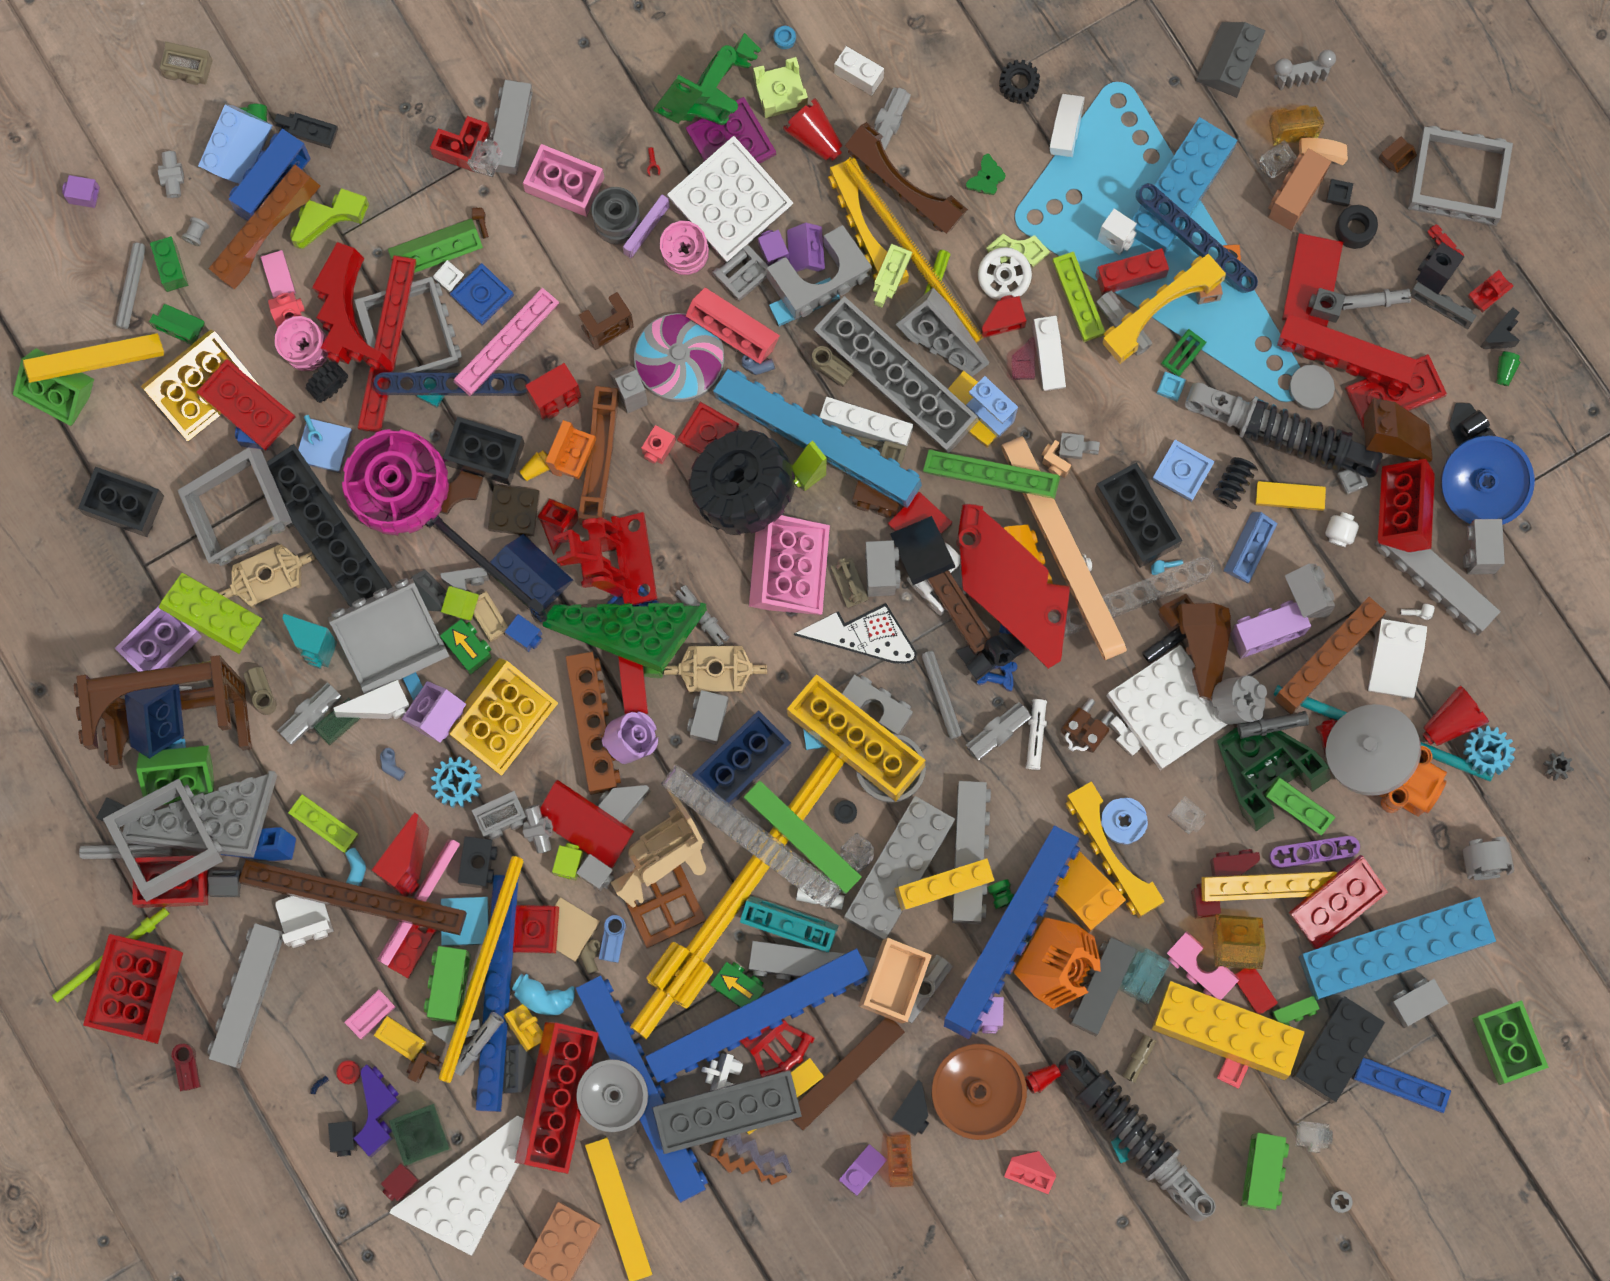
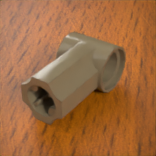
[811,346,855,387]
[243,667,277,715]

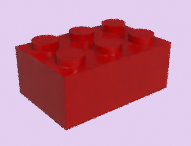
[133,855,208,908]

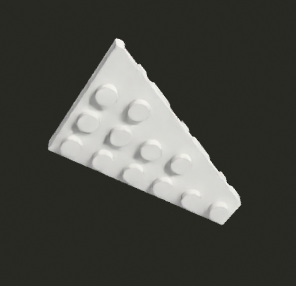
[390,1116,524,1256]

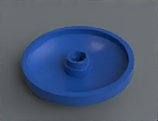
[1441,435,1535,525]

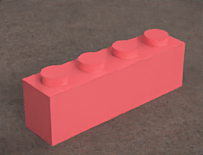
[686,288,780,364]

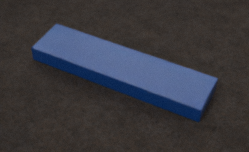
[1353,1058,1451,1113]

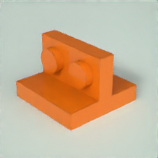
[545,420,596,480]

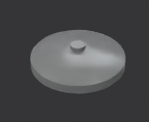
[1326,704,1421,796]

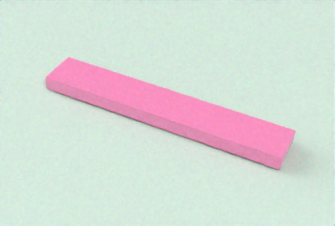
[453,287,559,396]
[377,839,460,966]

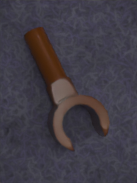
[472,208,489,239]

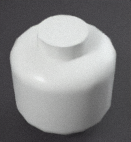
[1325,512,1359,547]

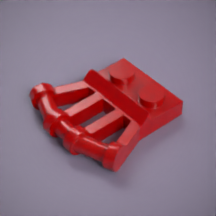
[740,1019,815,1077]

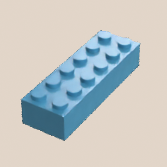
[1132,117,1238,255]

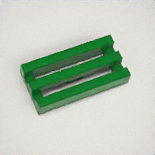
[1161,329,1207,377]

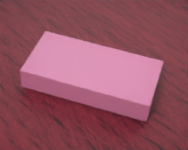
[261,250,296,298]
[344,990,396,1040]

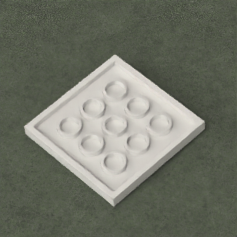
[667,136,793,262]
[1106,645,1228,771]

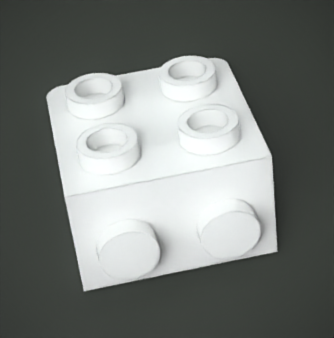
[276,896,334,948]

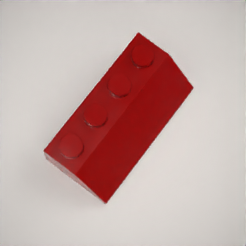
[1378,459,1435,552]

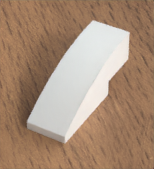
[1050,94,1085,157]

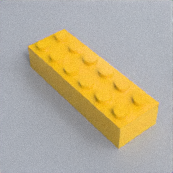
[787,674,926,802]
[1151,981,1304,1080]

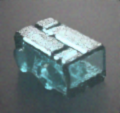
[1121,948,1171,1005]

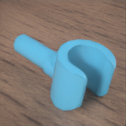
[304,415,323,445]
[1151,560,1183,576]

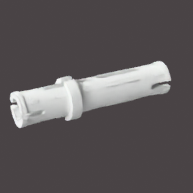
[1026,699,1047,770]

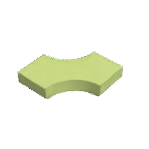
[986,234,1050,268]

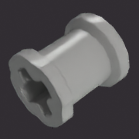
[181,217,209,246]

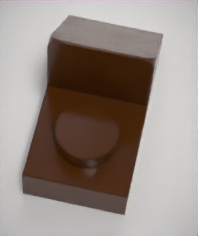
[1158,594,1194,631]

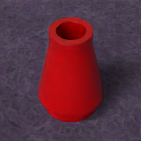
[1025,1064,1061,1094]

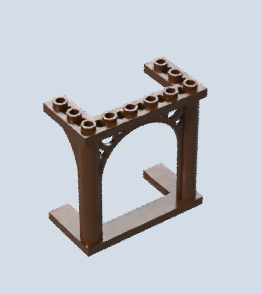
[74,655,252,769]

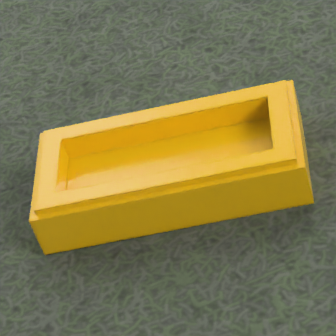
[374,1016,426,1061]

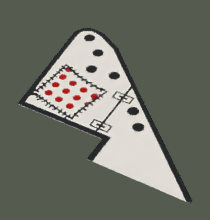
[794,603,917,664]

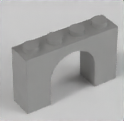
[766,225,872,319]

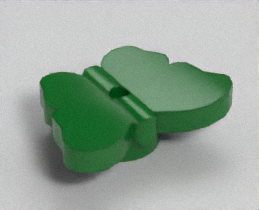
[966,153,1006,195]

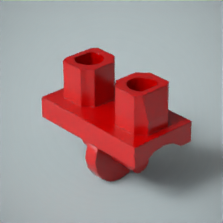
[1468,270,1514,313]

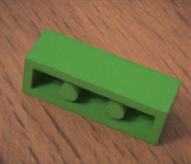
[1272,996,1320,1025]

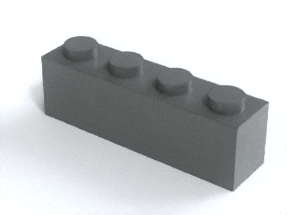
[1069,937,1137,1036]

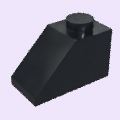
[891,1080,929,1137]

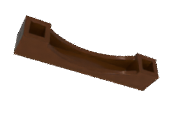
[845,122,968,234]

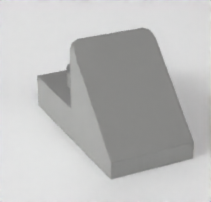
[441,567,489,591]
[432,1019,482,1053]

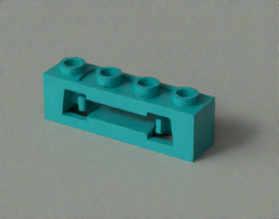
[740,895,839,953]

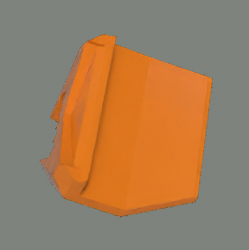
[1013,917,1101,1009]

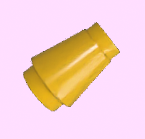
[519,450,550,481]

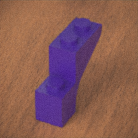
[354,1064,400,1157]

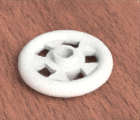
[978,247,1032,301]

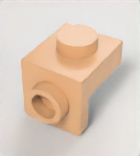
[1041,440,1071,478]

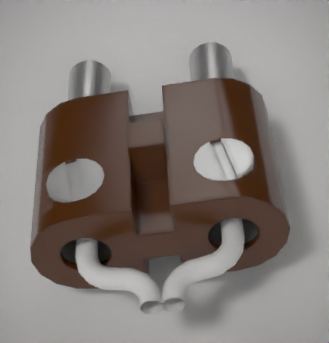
[1061,698,1114,753]

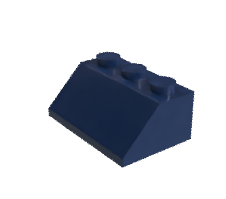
[490,534,574,610]
[125,684,184,759]

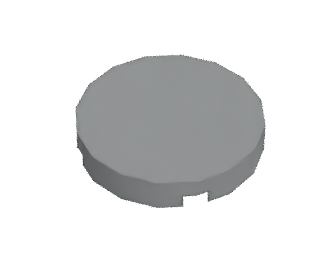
[1289,365,1335,410]

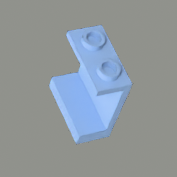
[966,376,1018,438]

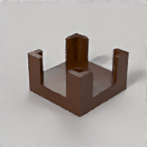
[579,292,634,350]

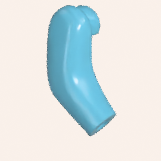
[345,848,366,886]

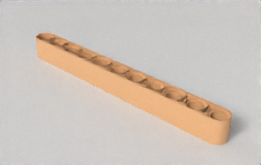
[1001,436,1127,661]

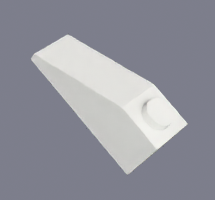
[1032,316,1066,391]
[333,680,409,719]

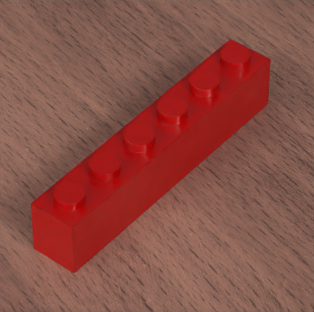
[1277,314,1418,392]

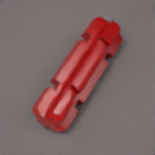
[1427,224,1464,256]

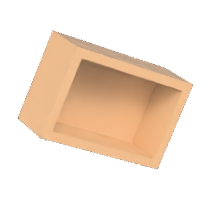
[858,938,932,1024]

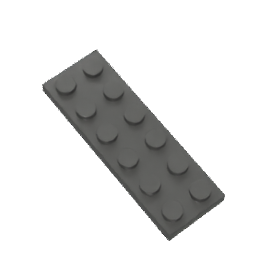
[652,1070,802,1154]

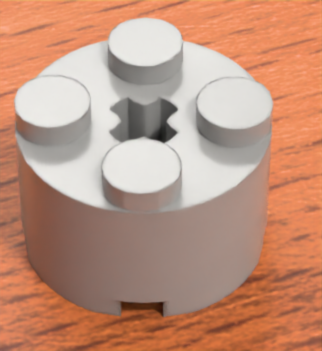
[1212,676,1267,725]
[1463,837,1515,880]

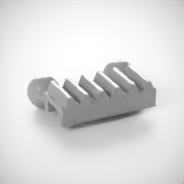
[1274,50,1336,90]

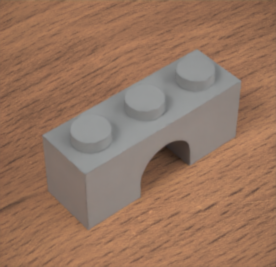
[842,674,913,735]

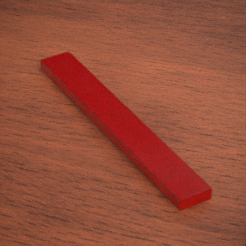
[358,255,417,433]

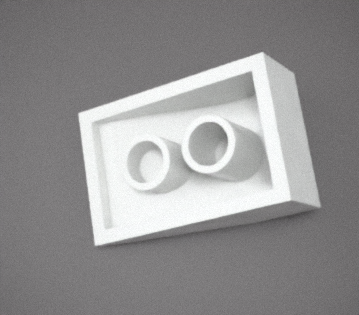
[1368,619,1427,699]

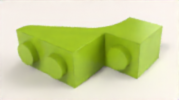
[290,188,369,249]

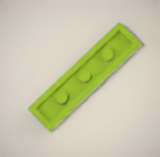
[1052,251,1105,342]

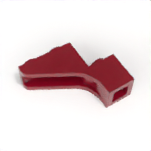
[1191,849,1260,919]

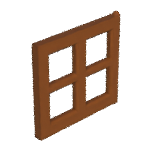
[625,865,706,948]

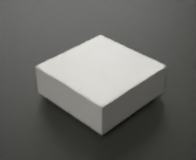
[433,260,464,292]

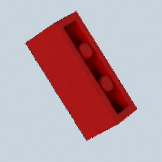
[1095,248,1169,295]

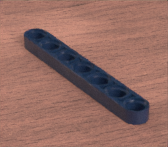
[1135,183,1258,293]
[373,372,530,396]

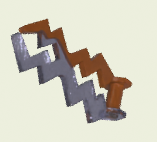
[707,1134,791,1185]

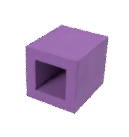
[62,175,100,208]
[758,230,789,266]

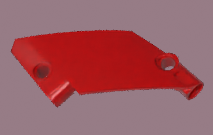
[956,504,1070,669]

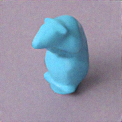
[512,974,575,1016]

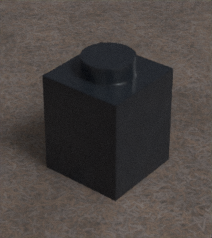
[328,1121,357,1157]

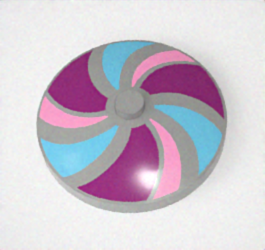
[634,313,724,402]

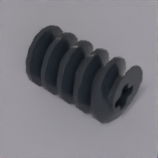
[1213,457,1258,509]

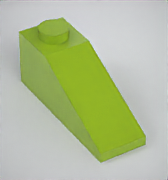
[792,440,827,491]

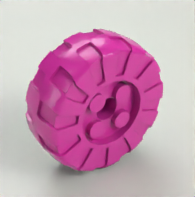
[342,429,449,536]

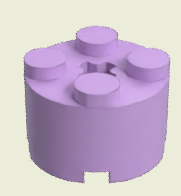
[602,712,658,764]

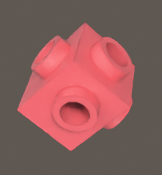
[268,292,305,329]

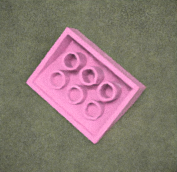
[749,515,830,615]

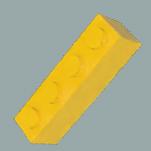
[894,858,994,911]

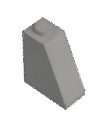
[609,364,648,414]

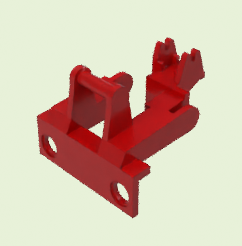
[553,512,658,605]

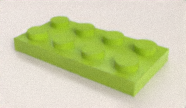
[158,573,262,654]

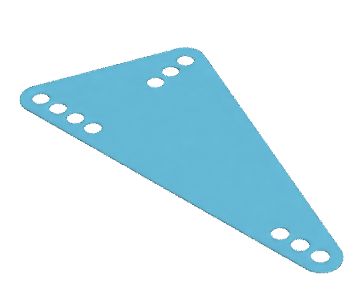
[1015,82,1301,402]

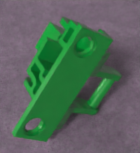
[653,33,761,125]

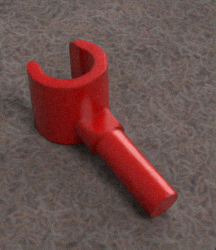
[647,147,661,177]

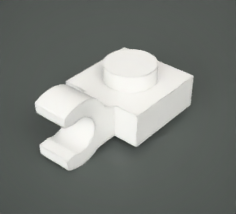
[1108,716,1142,757]

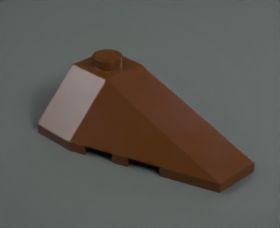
[1178,603,1231,701]

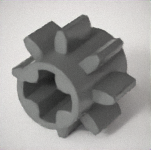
[1543,752,1574,781]

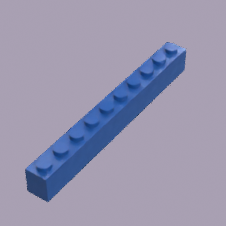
[944,825,1080,1039]
[645,948,870,1084]
[576,976,708,1203]

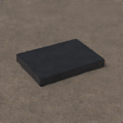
[890,516,955,585]

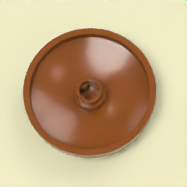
[932,1044,1027,1140]

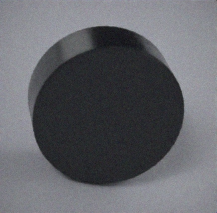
[834,800,857,824]

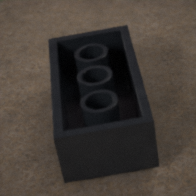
[1095,462,1183,568]
[1291,996,1385,1104]

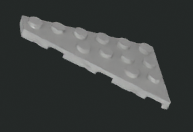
[122,771,277,858]

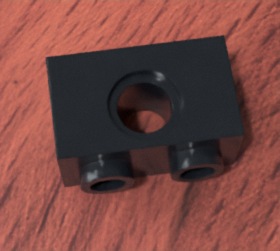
[1416,242,1465,294]
[458,836,498,889]

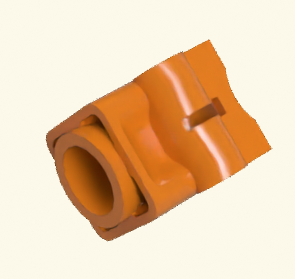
[1378,746,1447,817]

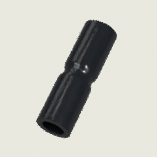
[1142,626,1187,663]

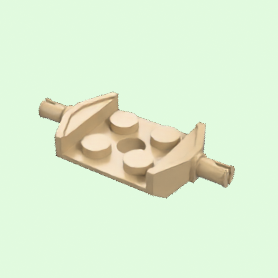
[218,544,316,609]
[664,646,767,694]

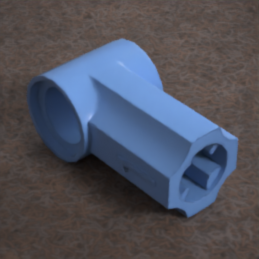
[599,915,626,963]

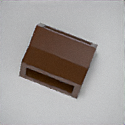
[1379,136,1417,173]

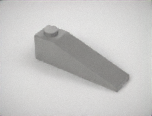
[896,288,989,376]

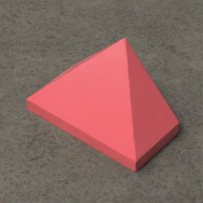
[1004,1151,1056,1194]

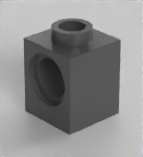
[1308,288,1346,323]

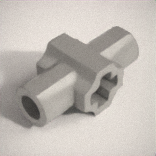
[158,151,185,198]
[523,804,553,854]

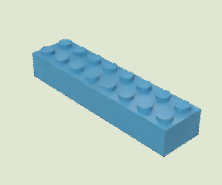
[1299,897,1496,1001]

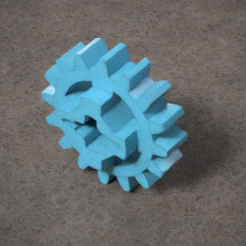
[1463,726,1515,777]
[431,757,482,808]

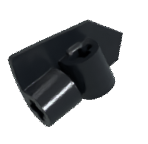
[1449,403,1496,447]
[957,633,1025,681]

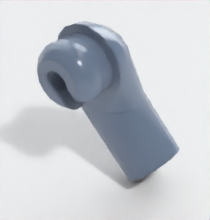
[741,355,775,375]
[380,748,406,781]

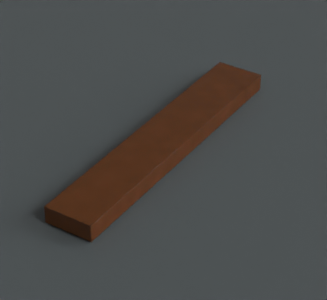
[792,1018,905,1131]

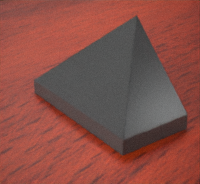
[410,569,447,612]
[503,1045,536,1094]

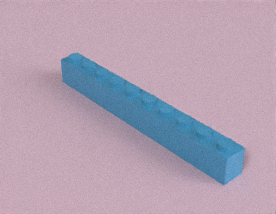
[713,369,922,508]

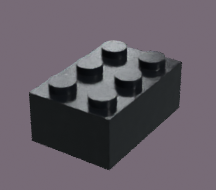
[443,416,525,485]
[78,467,164,537]

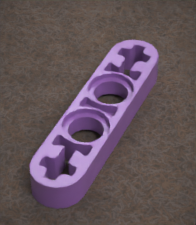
[1269,836,1360,869]

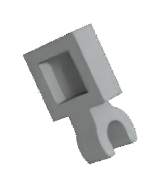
[1059,433,1100,459]

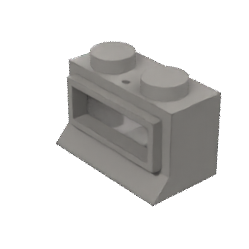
[472,791,527,840]

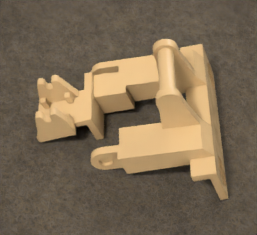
[610,785,706,908]

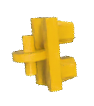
[503,1004,543,1052]

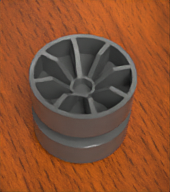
[592,187,641,244]

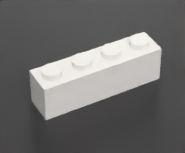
[820,397,913,446]

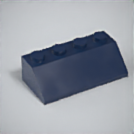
[692,710,791,811]

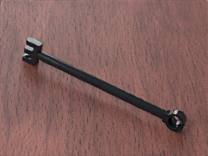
[425,515,548,622]

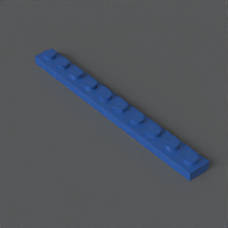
[476,875,519,1112]

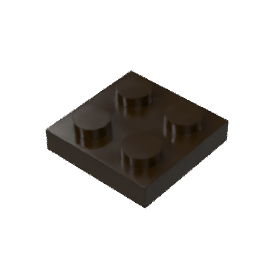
[488,485,540,536]

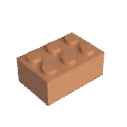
[1268,148,1332,231]
[523,1202,602,1281]

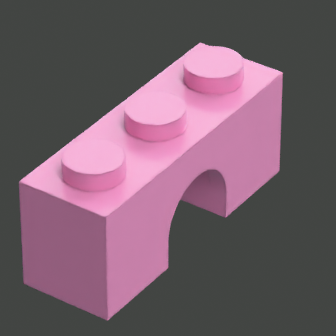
[1167,931,1239,1000]

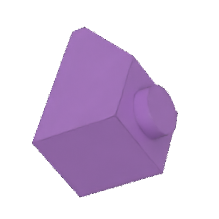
[839,1144,887,1196]

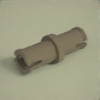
[1122,1034,1157,1083]

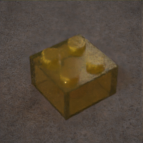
[1212,914,1266,969]

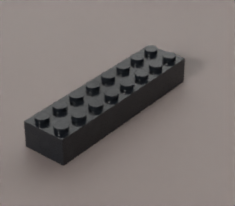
[267,444,392,607]

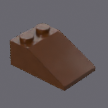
[1363,398,1432,462]

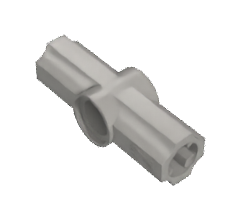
[874,87,911,151]
[1096,291,1153,356]
[277,682,342,745]
[965,702,1031,761]
[908,955,953,1024]

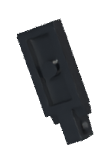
[274,112,338,149]

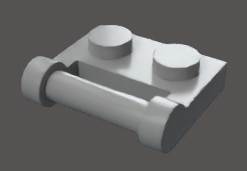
[712,244,769,301]

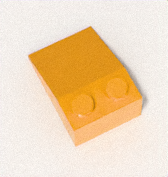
[1055,851,1126,933]

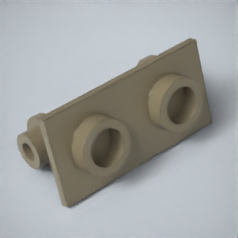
[831,558,869,608]

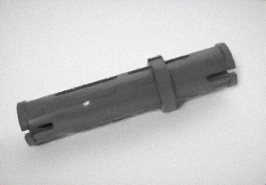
[1237,711,1309,739]

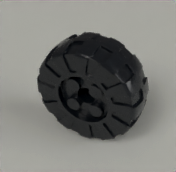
[688,430,795,535]

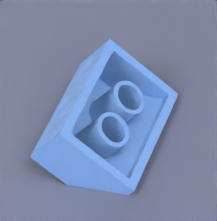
[198,105,273,184]

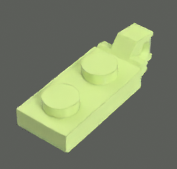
[873,244,912,308]

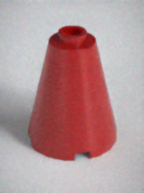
[782,98,842,161]
[1422,685,1489,746]

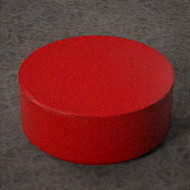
[337,1060,361,1085]

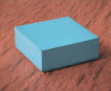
[1156,372,1186,402]

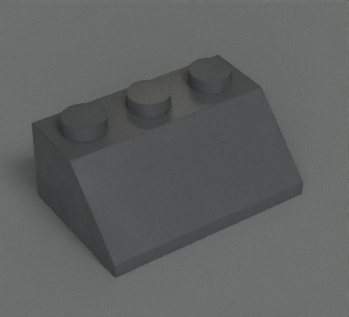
[1196,22,1266,98]

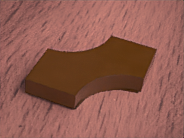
[440,471,483,515]

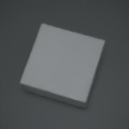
[1337,469,1368,495]

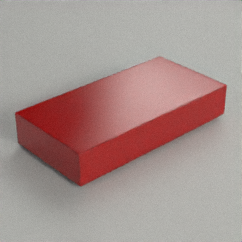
[1235,964,1278,1015]

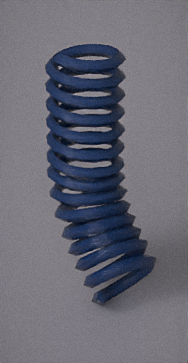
[310,1076,329,1094]

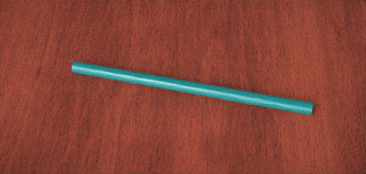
[1273,685,1494,782]

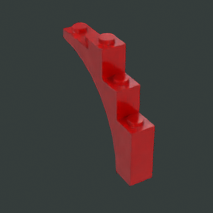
[312,242,392,370]

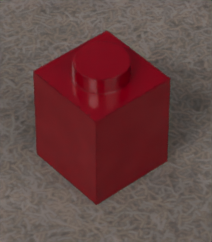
[381,1163,420,1201]

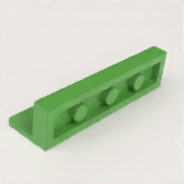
[388,219,483,273]

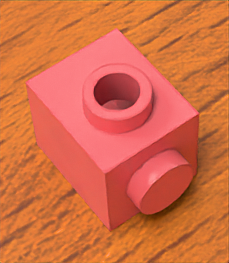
[642,425,676,464]

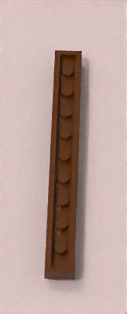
[238,860,467,935]

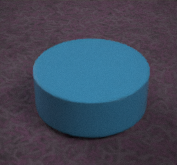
[774,26,796,49]

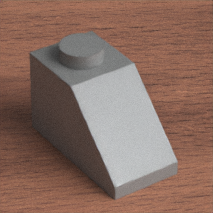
[598,785,651,824]

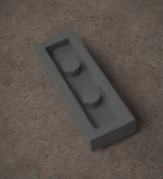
[1410,282,1477,329]

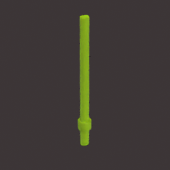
[52,907,170,1003]

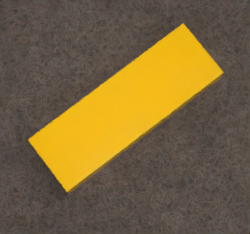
[1255,481,1326,511]

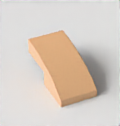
[1299,138,1348,165]

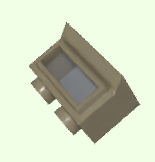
[159,42,213,85]

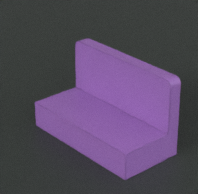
[787,223,825,272]

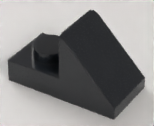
[1480,307,1520,349]

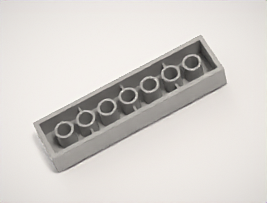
[814,296,979,453]

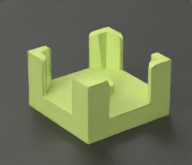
[753,57,808,118]

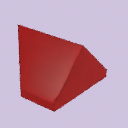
[537,499,578,555]

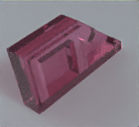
[1012,337,1035,380]

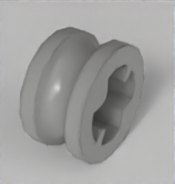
[1330,1191,1353,1213]

